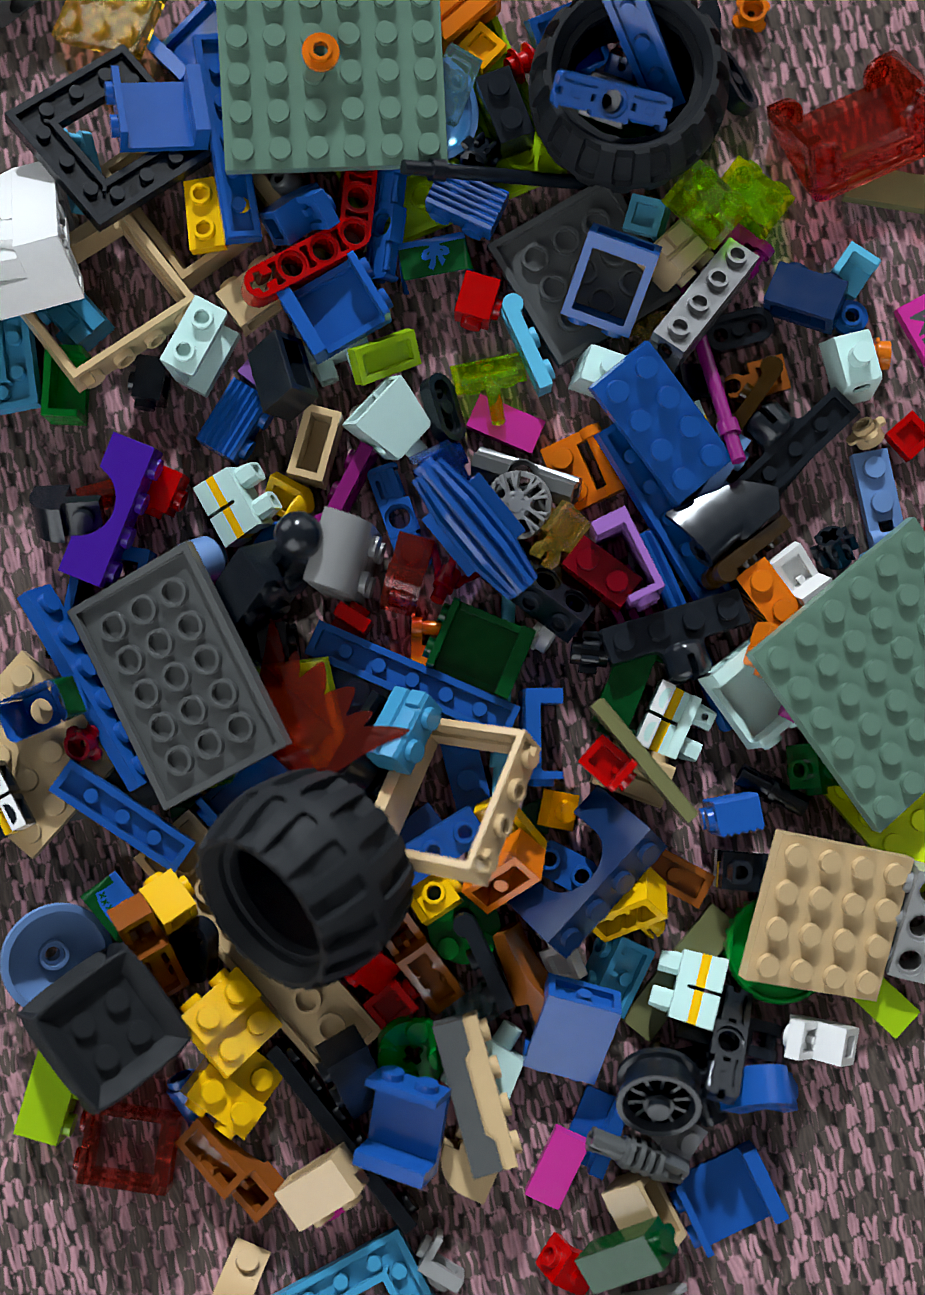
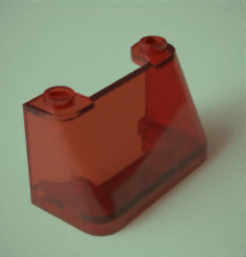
[766,49,925,202]

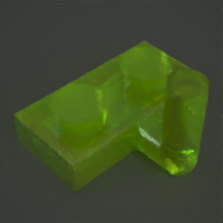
[449,352,527,426]

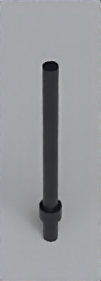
[400,158,588,190]

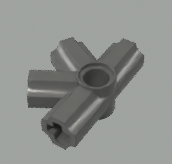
[470,446,583,533]

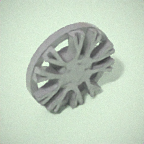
[490,470,553,540]

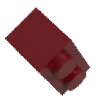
[561,535,643,614]

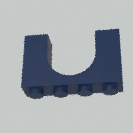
[507,785,668,959]

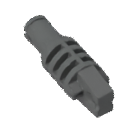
[585,1126,690,1184]

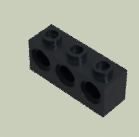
[481,539,601,644]

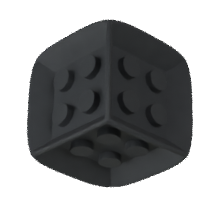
[17,942,192,1115]

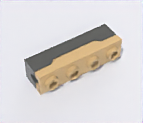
[433,1009,523,1179]

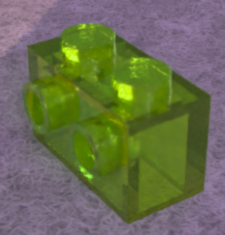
[709,155,796,240]
[661,159,752,250]

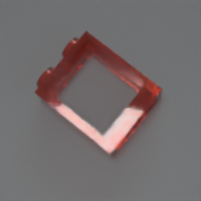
[73,1102,183,1196]

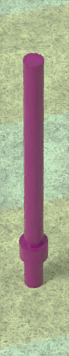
[676,281,746,465]

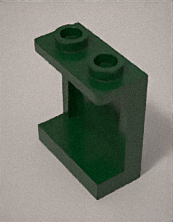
[422,597,537,701]

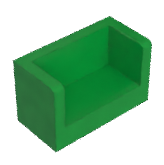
[40,344,92,426]

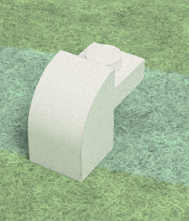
[768,541,833,606]
[783,1014,859,1067]

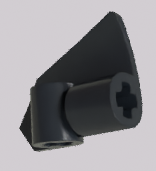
[665,480,780,568]

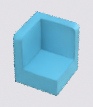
[622,193,671,243]
[830,241,881,300]

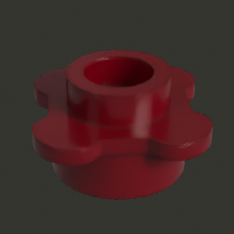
[64,725,102,762]

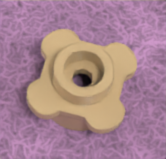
[846,416,886,450]

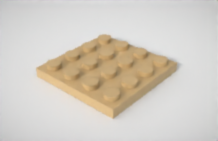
[0,650,115,859]
[738,829,914,1002]

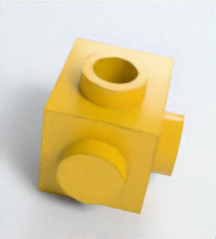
[139,868,199,936]

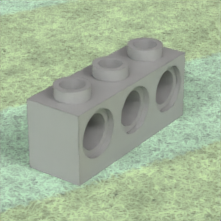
[885,860,925,984]

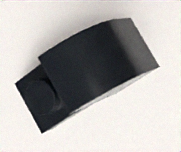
[29,484,106,543]

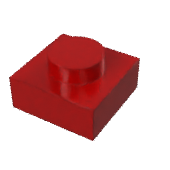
[884,410,925,463]

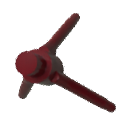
[430,542,481,605]

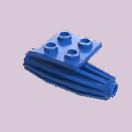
[412,456,538,600]

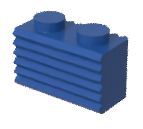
[425,179,509,240]
[196,377,274,466]
[698,792,765,838]

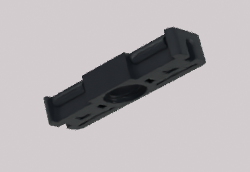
[701,984,753,1105]

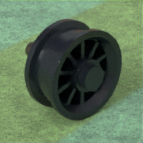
[616,1042,702,1136]

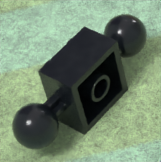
[214,511,323,648]

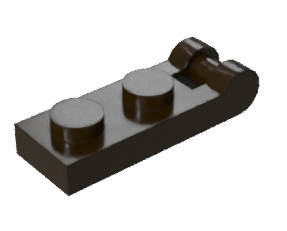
[714,355,783,446]
[701,514,792,590]

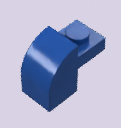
[258,182,340,245]
[720,1064,799,1114]

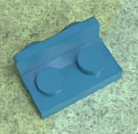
[579,936,656,1019]

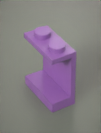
[589,506,665,613]

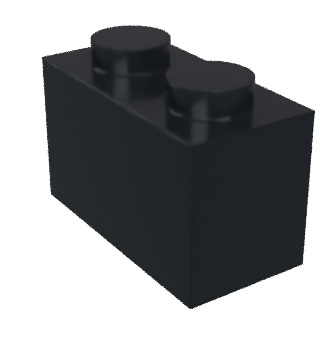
[475,65,535,160]
[247,329,319,422]
[315,1024,379,1120]

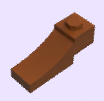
[106,892,190,997]
[386,910,466,1016]
[492,921,549,1025]
[175,1114,285,1224]

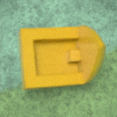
[264,471,315,517]

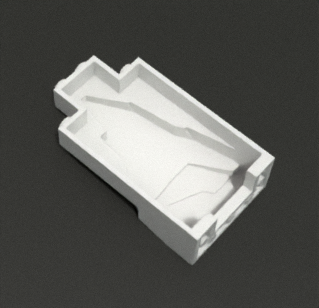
[0,161,85,321]

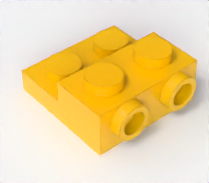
[179,966,283,1079]
[180,1051,283,1140]

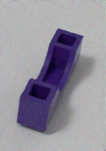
[58,432,164,588]

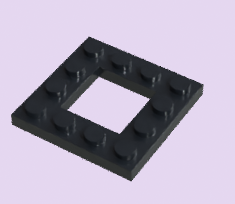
[4,44,212,233]

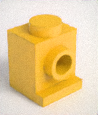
[410,875,464,926]

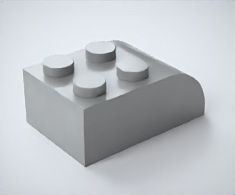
[303,506,386,606]

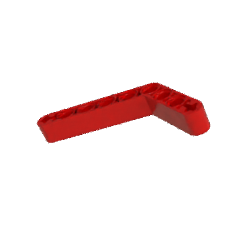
[241,170,378,308]

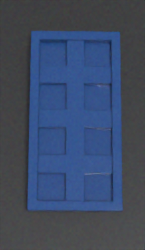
[588,341,731,505]

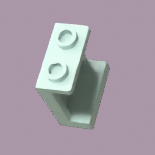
[160,295,241,398]
[698,637,797,750]

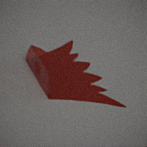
[259,619,410,773]

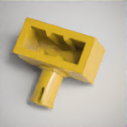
[592,867,668,943]

